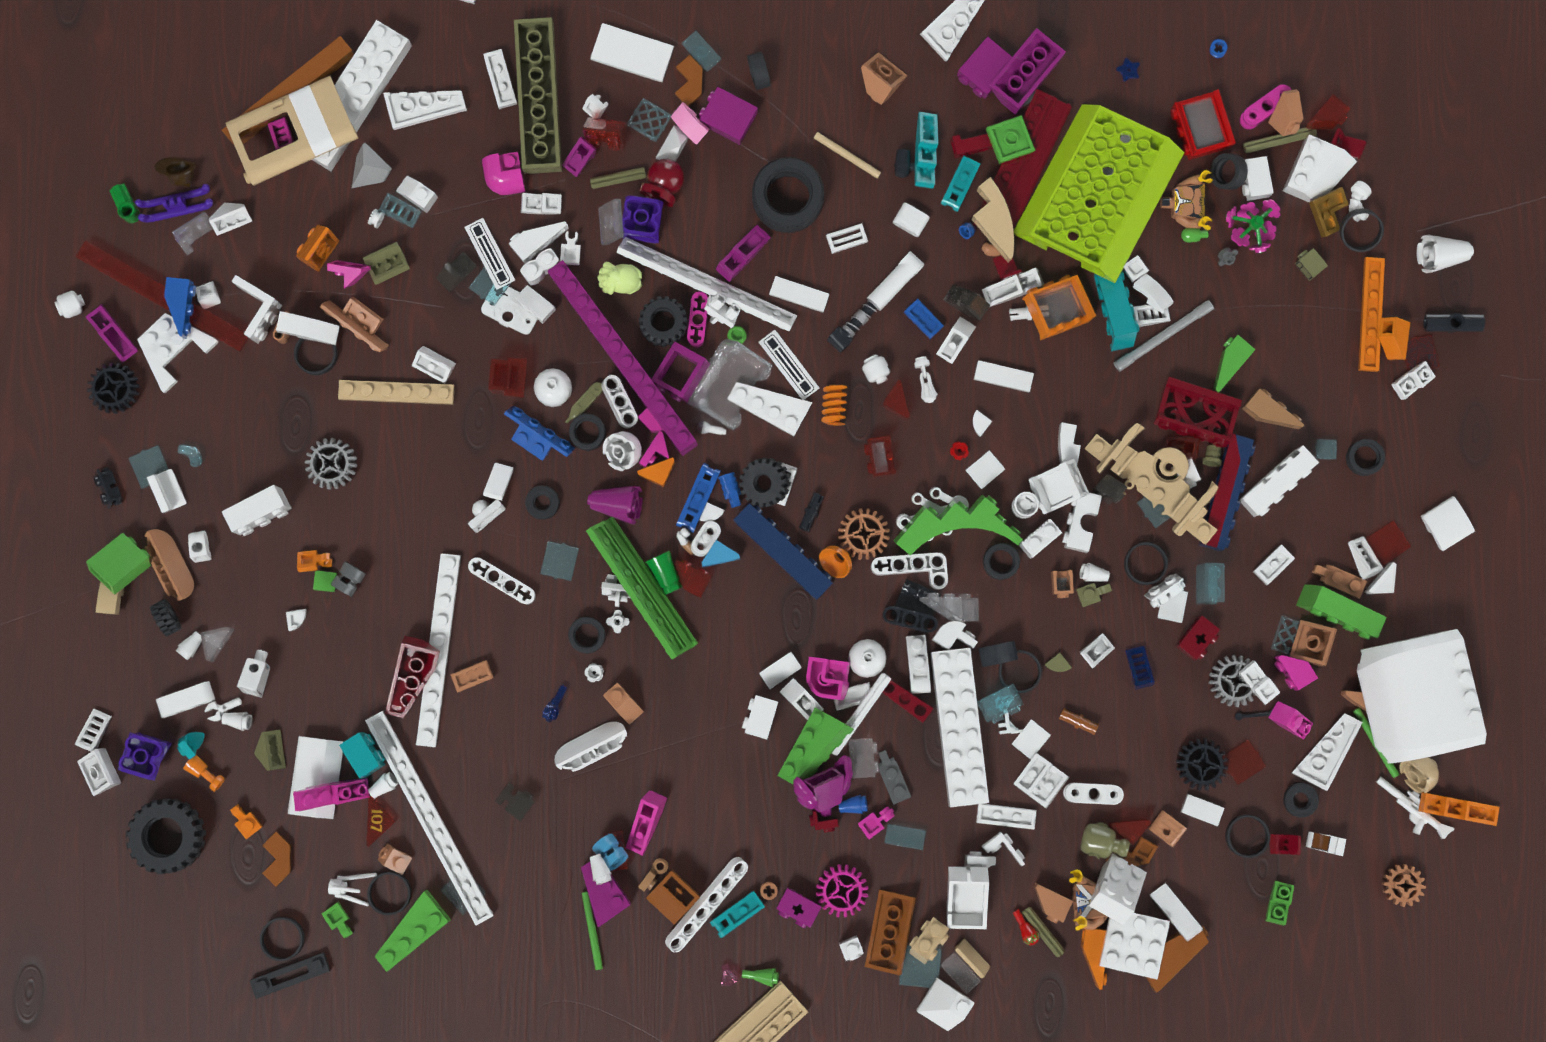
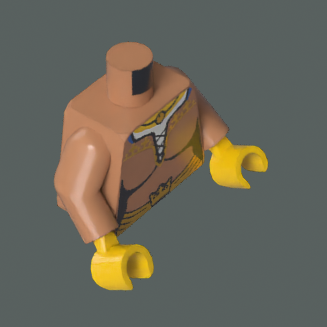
[1160,170,1213,230]

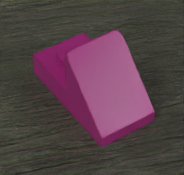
[327,260,371,288]
[639,430,669,468]

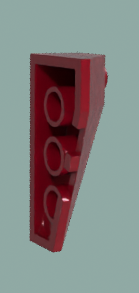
[385,636,440,718]

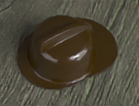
[154,157,196,187]

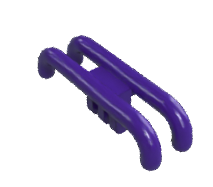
[135,184,213,223]

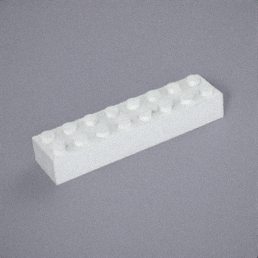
[312,20,412,171]
[930,648,989,807]

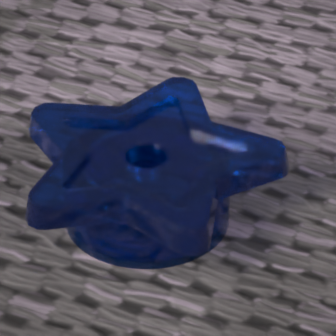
[1116,58,1140,82]

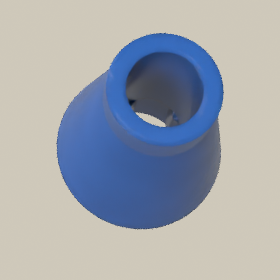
[839,795,868,814]

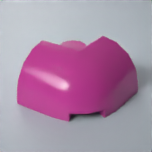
[482,152,526,195]
[806,657,850,700]

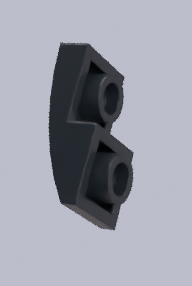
[978,641,1018,667]

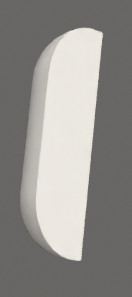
[554,722,627,772]

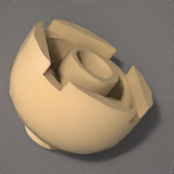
[1400,757,1439,794]

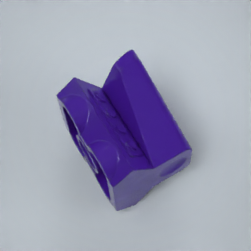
[620,196,663,243]
[118,732,172,781]

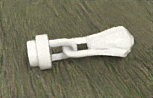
[914,356,938,403]

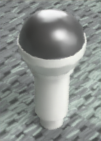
[697,421,726,435]

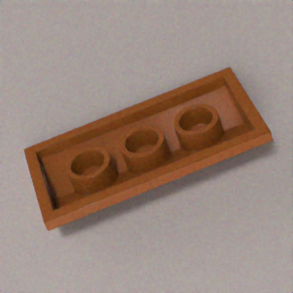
[865,890,916,975]

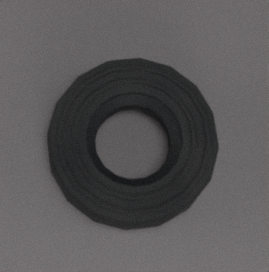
[525,485,560,520]
[1283,783,1319,818]

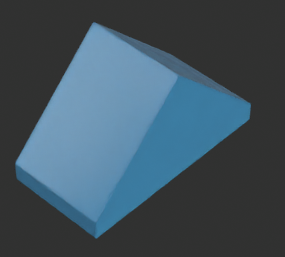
[702,540,740,568]

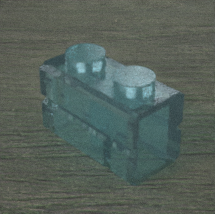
[977,684,1024,724]

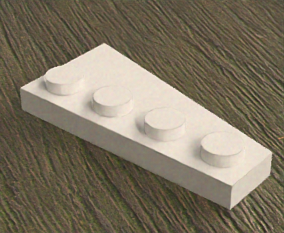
[920,0,984,62]

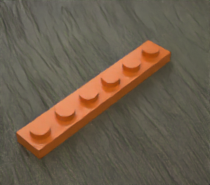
[1358,257,1385,372]

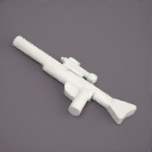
[1376,776,1454,839]

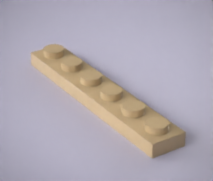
[338,380,455,405]

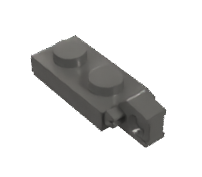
[878,750,911,805]

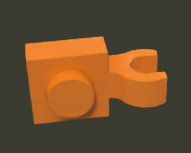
[297,550,332,572]
[230,804,263,839]

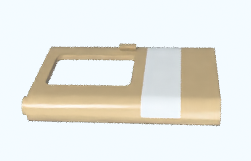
[226,76,358,186]

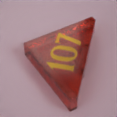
[366,796,396,847]

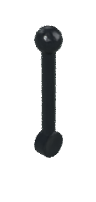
[1234,710,1272,721]

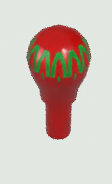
[1013,909,1039,946]

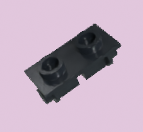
[93,467,123,509]

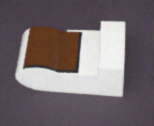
[1305,832,1346,856]

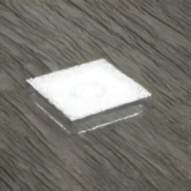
[598,199,624,245]

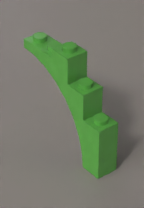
[893,495,1023,555]

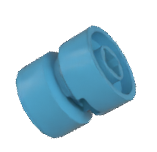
[592,834,628,871]

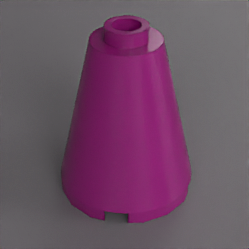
[587,486,643,524]

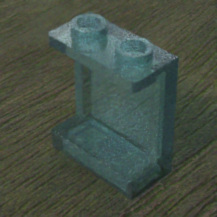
[1196,563,1225,605]

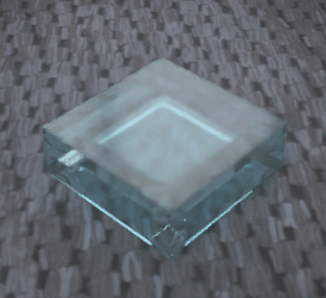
[1316,439,1337,460]

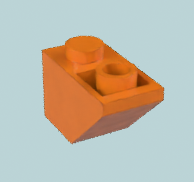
[1379,317,1410,360]

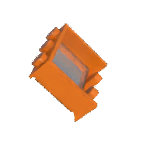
[1022,275,1096,341]

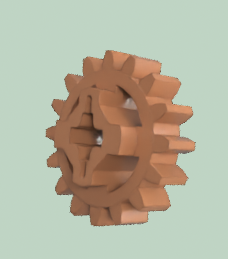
[1382,864,1426,907]

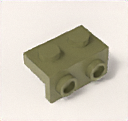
[363,242,410,285]

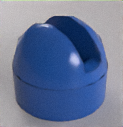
[959,222,976,239]

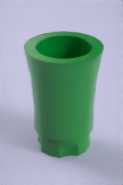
[646,551,682,595]

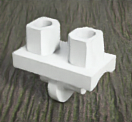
[704,293,741,328]
[601,574,630,607]

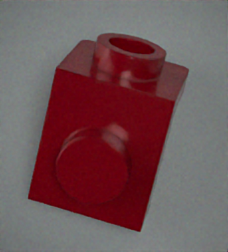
[809,810,839,833]
[1270,834,1301,855]

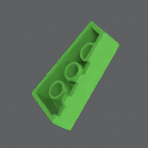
[778,708,854,784]

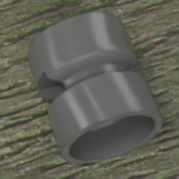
[331,562,366,597]

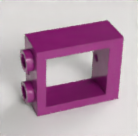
[651,342,710,403]

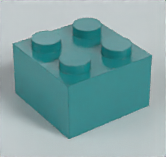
[339,732,386,778]

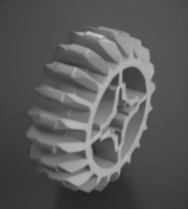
[305,438,357,490]
[1209,655,1256,707]

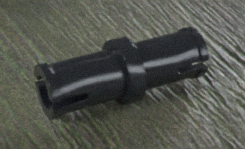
[798,492,825,532]

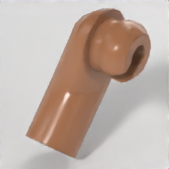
[982,242,1001,257]

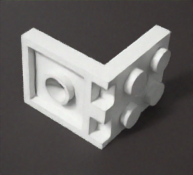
[231,275,283,344]

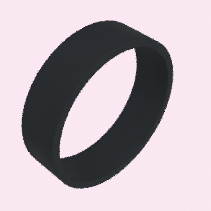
[1339,208,1384,252]
[294,338,338,375]
[1124,542,1168,585]
[998,650,1042,693]
[1225,815,1270,858]
[367,872,412,916]
[259,917,305,961]

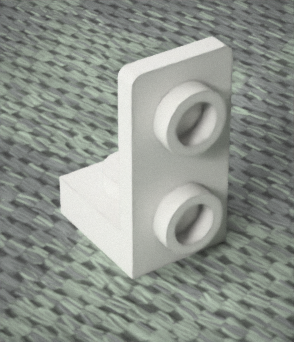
[982,832,1025,866]

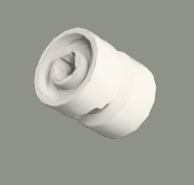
[1011,492,1039,519]

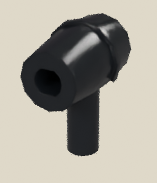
[894,149,915,178]

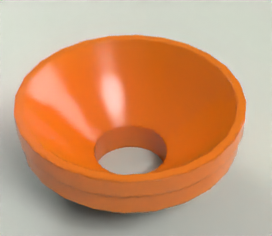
[819,546,852,578]

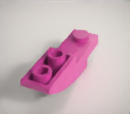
[293,778,370,811]

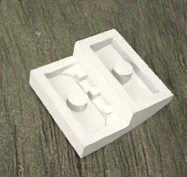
[1421,496,1475,551]
[1014,753,1069,809]

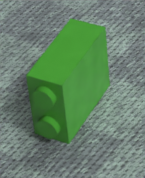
[86,533,151,595]

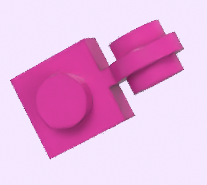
[858,806,895,839]

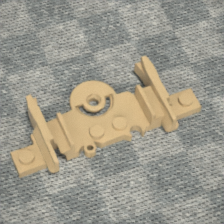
[1085,423,1218,545]

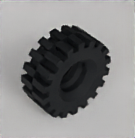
[739,458,791,507]

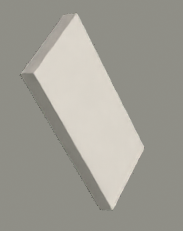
[591,23,674,83]

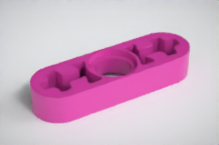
[687,292,708,347]

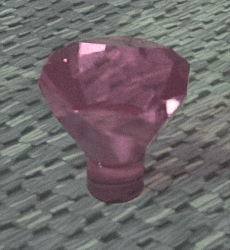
[720,964,739,986]

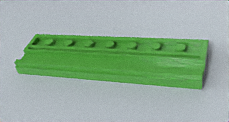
[586,517,698,660]

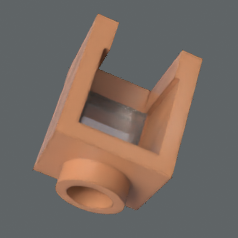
[1051,570,1074,598]

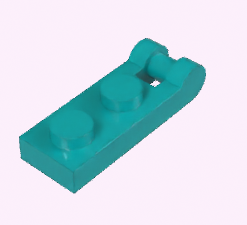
[941,156,980,212]
[709,891,765,938]

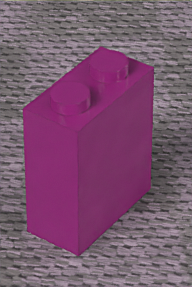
[957,37,1012,99]
[698,87,758,145]

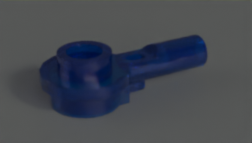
[542,685,567,722]

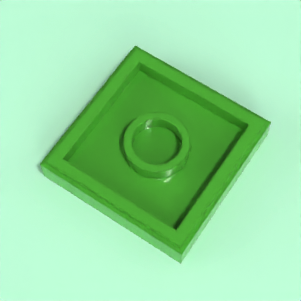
[986,115,1035,164]

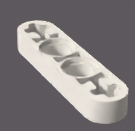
[468,558,536,605]

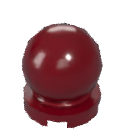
[639,158,684,207]

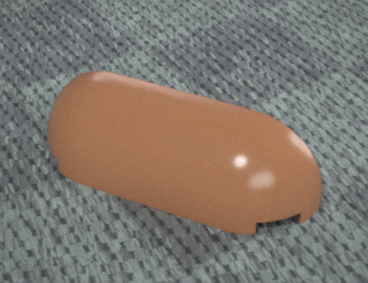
[144,529,194,601]

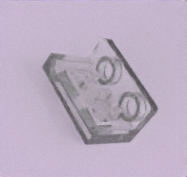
[848,738,879,779]

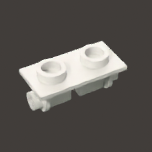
[1144,573,1186,608]

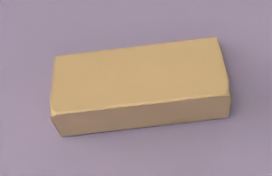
[954,939,990,978]

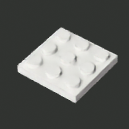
[1099,913,1170,979]

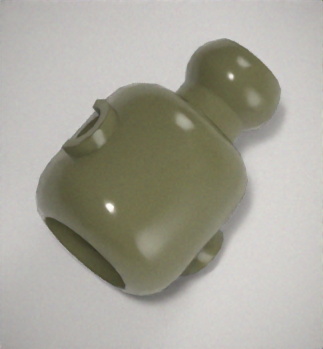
[1081,822,1130,859]

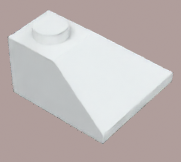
[916,978,974,1031]

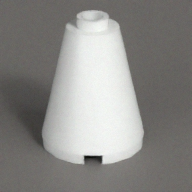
[1417,235,1474,273]

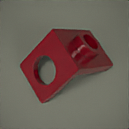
[1331,128,1367,159]
[993,255,1022,281]

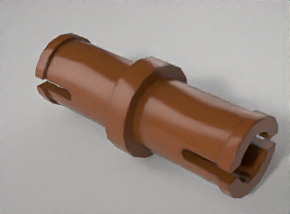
[1059,708,1099,735]

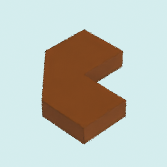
[675,55,703,107]
[262,831,291,887]
[1105,836,1158,866]

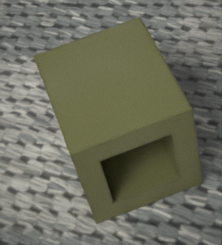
[1295,248,1328,281]

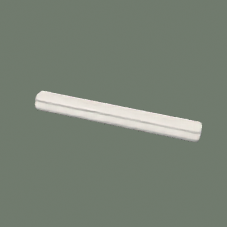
[832,673,891,756]

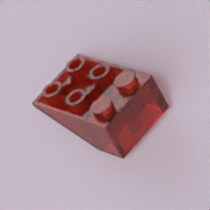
[582,117,627,151]

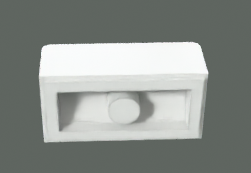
[412,346,456,384]
[759,652,802,689]

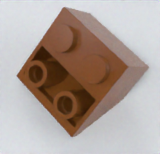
[646,869,701,924]

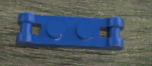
[676,463,721,533]

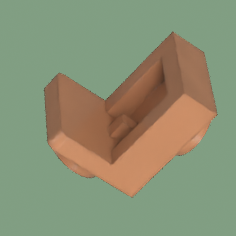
[378,843,412,875]

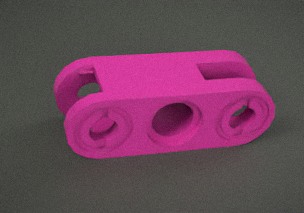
[1240,85,1291,129]

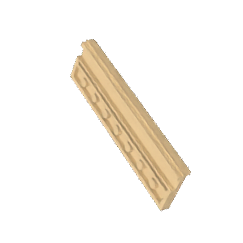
[714,980,808,1042]

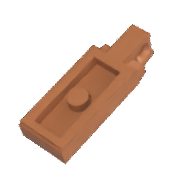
[1312,565,1367,599]

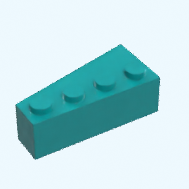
[1094,270,1139,352]

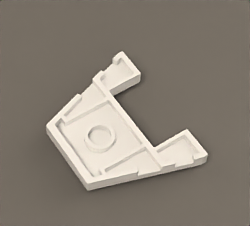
[137,313,219,393]

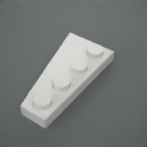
[383,91,467,130]
[727,382,812,436]
[1292,714,1363,791]

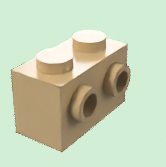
[909,917,949,964]

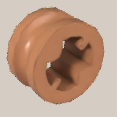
[760,882,778,900]

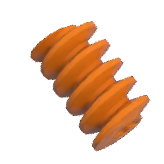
[821,385,847,426]

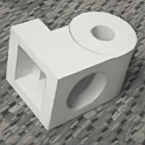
[188,531,212,563]

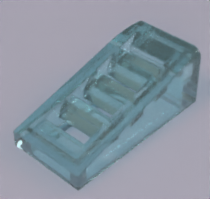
[378,193,422,228]

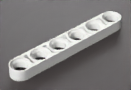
[665,857,748,952]

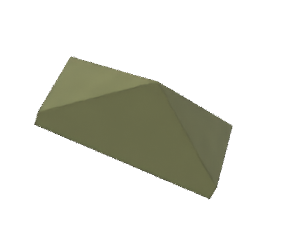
[254,730,286,771]

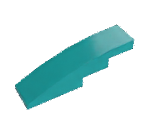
[915,112,938,189]

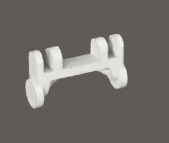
[995,694,1023,734]

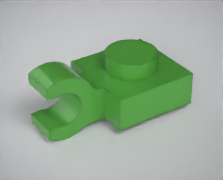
[322,902,353,938]

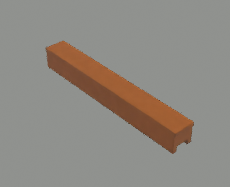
[222,36,354,145]

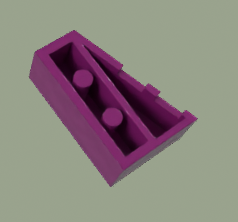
[581,861,631,927]

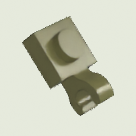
[1076,583,1112,607]

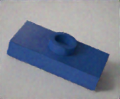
[904,299,944,339]

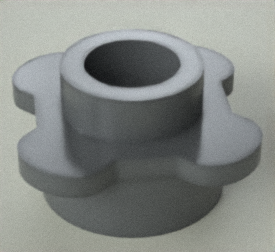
[1218,248,1238,266]

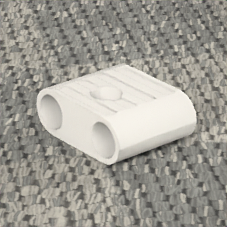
[893,203,930,237]

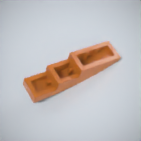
[1419,792,1500,826]

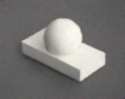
[468,499,506,533]

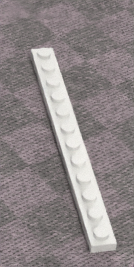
[365,711,494,925]

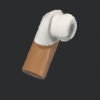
[676,528,693,555]

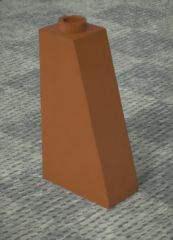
[1146,926,1209,993]

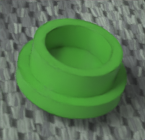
[727,326,747,345]

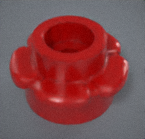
[950,441,969,460]

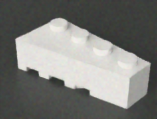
[1239,445,1319,517]

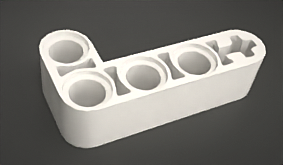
[871,552,948,590]

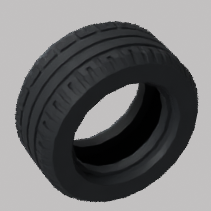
[752,157,824,233]

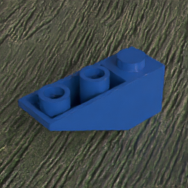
[164,277,196,339]

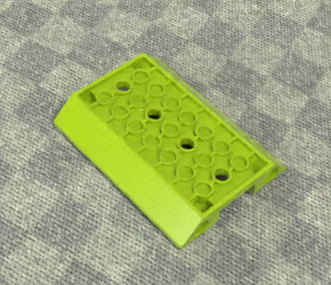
[1013,104,1184,283]

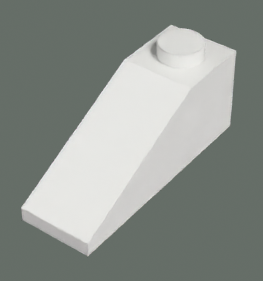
[509,222,569,264]

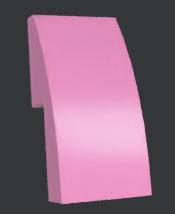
[671,102,710,145]

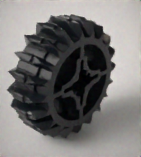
[87,362,140,414]
[1176,738,1229,791]

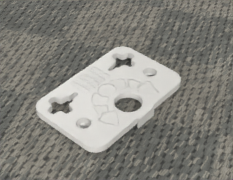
[481,285,538,335]

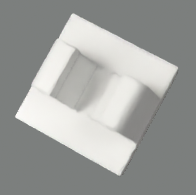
[582,94,608,121]

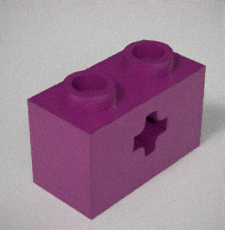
[776,887,822,928]

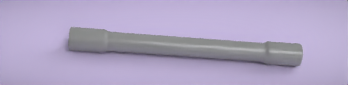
[1114,300,1214,372]

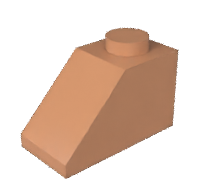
[1268,89,1303,136]
[603,683,644,725]
[1034,883,1073,924]

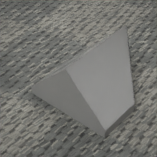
[351,143,392,188]

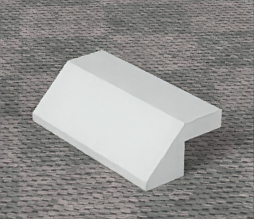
[288,736,343,819]

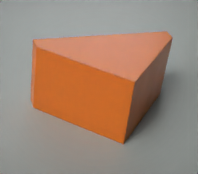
[637,457,675,487]

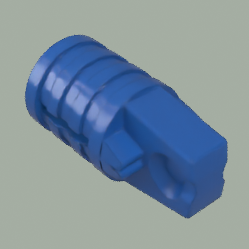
[718,472,741,508]

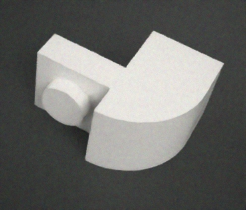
[932,621,977,650]

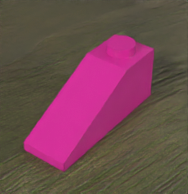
[626,790,667,856]

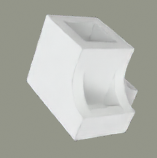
[964,851,996,870]

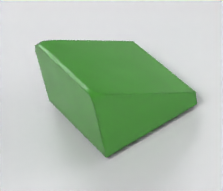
[313,571,337,592]

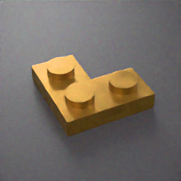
[1309,187,1349,237]

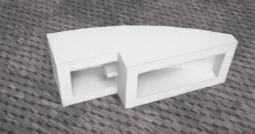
[982,268,1044,307]
[276,311,339,345]
[1058,422,1081,465]

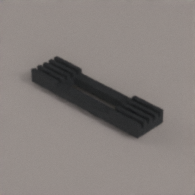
[250,953,331,999]

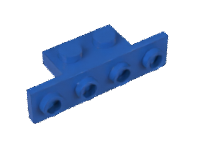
[504,406,575,461]

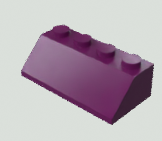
[989,28,1066,115]

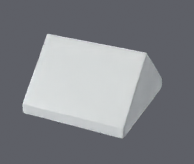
[77,748,121,796]

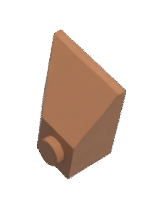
[861,52,908,105]

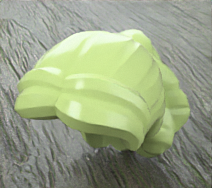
[597,262,642,295]

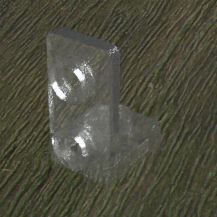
[173,212,213,255]

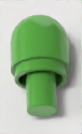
[1181,228,1208,243]

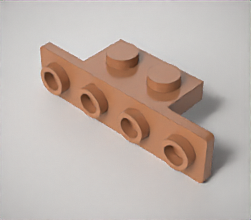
[320,297,389,352]

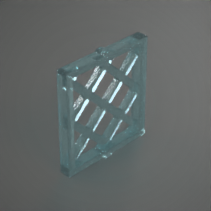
[627,98,672,142]
[1270,616,1300,655]

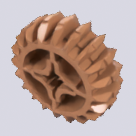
[838,508,890,560]

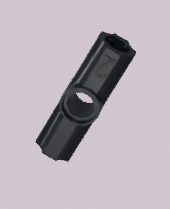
[1423,313,1485,333]

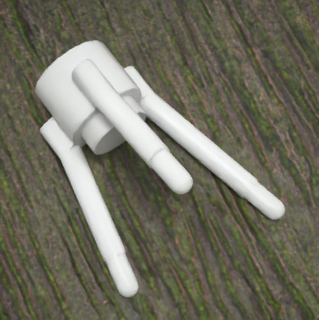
[328,873,377,906]

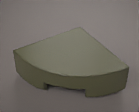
[1044,653,1072,672]

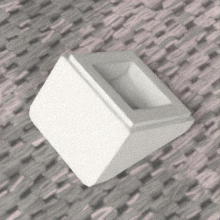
[196,281,221,309]

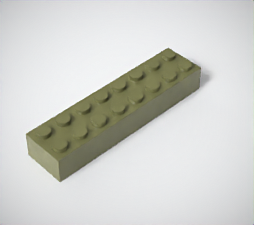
[514,17,562,174]

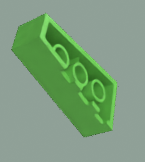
[1296,584,1387,640]
[375,890,451,972]

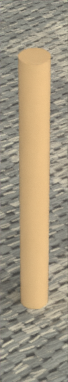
[814,132,881,179]

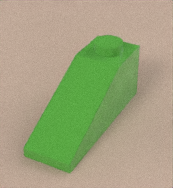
[1213,335,1256,393]

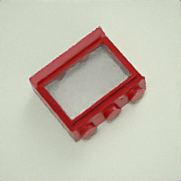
[1170,89,1236,161]

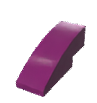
[716,225,771,282]
[86,304,138,363]

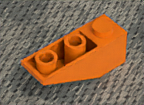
[1081,928,1107,990]

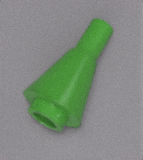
[742,968,779,988]

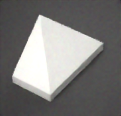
[656,125,689,161]
[209,202,252,236]
[1364,562,1397,594]

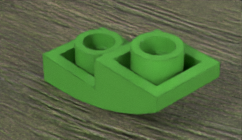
[1265,881,1294,926]

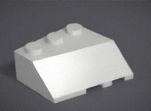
[1283,135,1357,202]

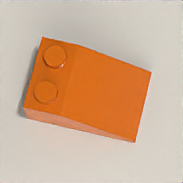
[296,225,340,272]

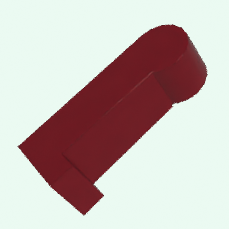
[950,134,993,159]
[882,681,933,723]

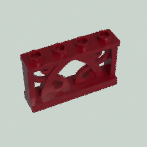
[1153,377,1242,448]

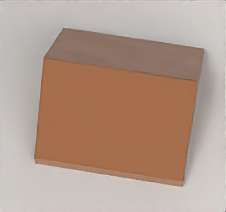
[1289,620,1337,666]

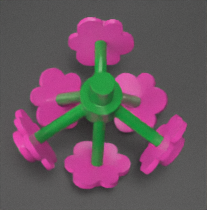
[1226,199,1280,253]

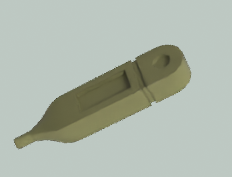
[565,382,603,424]

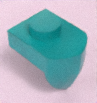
[177,732,205,760]

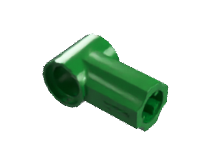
[109,184,140,223]

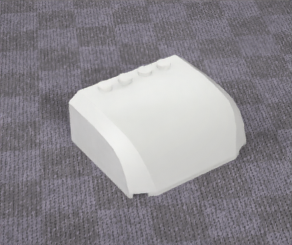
[1357,629,1487,764]

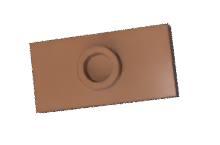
[450,660,494,693]

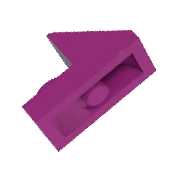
[562,136,596,177]

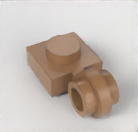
[638,858,668,891]

